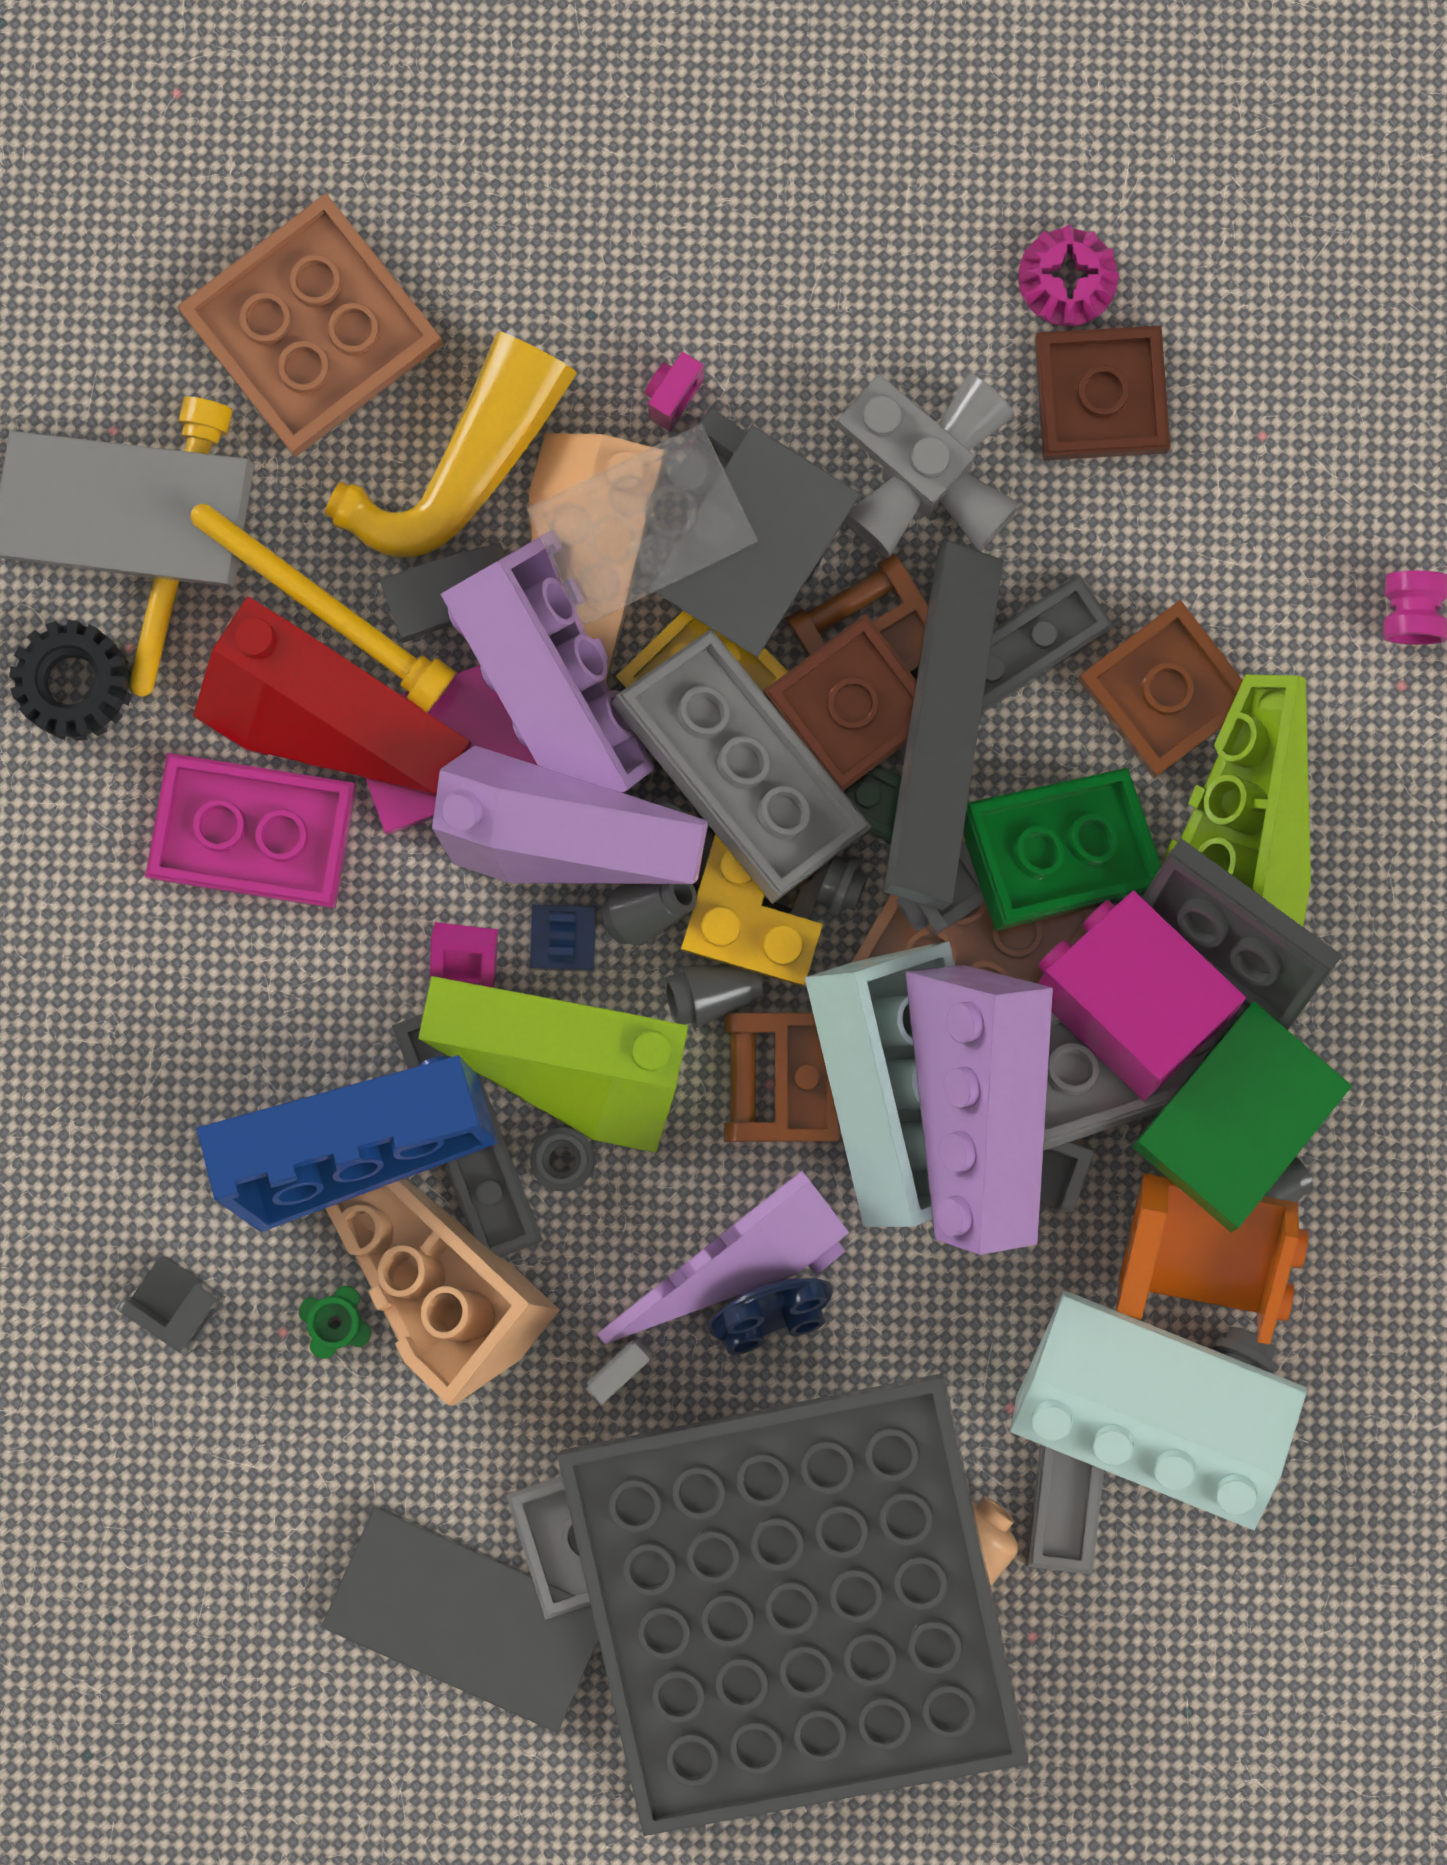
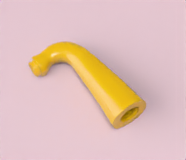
[324,331,577,557]

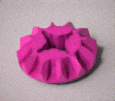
[1018,224,1120,326]

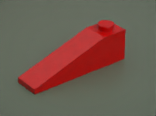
[193,596,472,796]

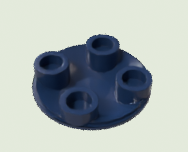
[709,1278,833,1355]

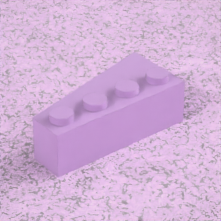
[440,529,654,793]
[905,965,1053,1255]

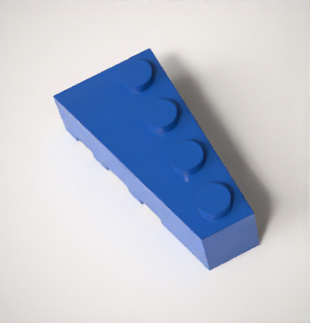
[196,1055,498,1232]

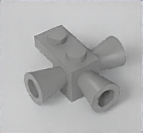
[836,374,1021,558]

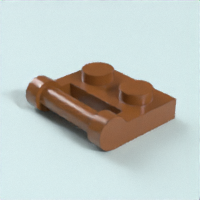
[785,553,929,674]
[724,1013,840,1142]

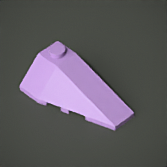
[432,745,708,884]
[597,1171,849,1344]

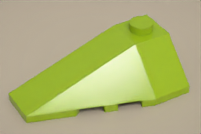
[418,976,688,1153]

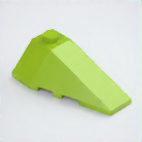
[1162,674,1311,926]

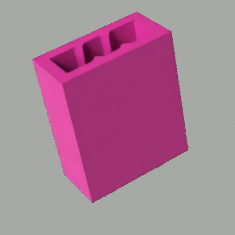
[1038,890,1246,1102]

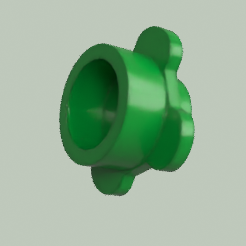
[299,1286,372,1359]

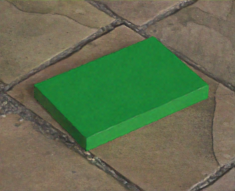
[963,768,1162,931]
[1131,1001,1352,1233]

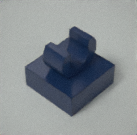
[530,904,597,972]

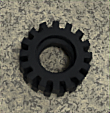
[9,620,132,741]

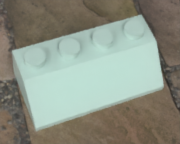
[805,941,955,1227]
[1010,1290,1307,1531]

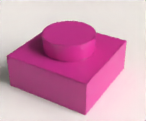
[645,351,704,432]
[430,922,498,988]

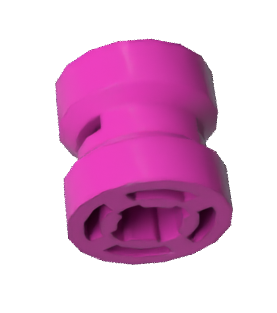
[1383,570,1447,645]

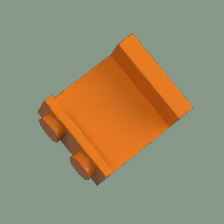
[1116,1173,1309,1345]

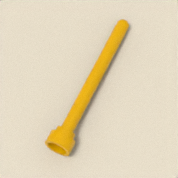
[129,396,233,697]
[190,503,457,713]

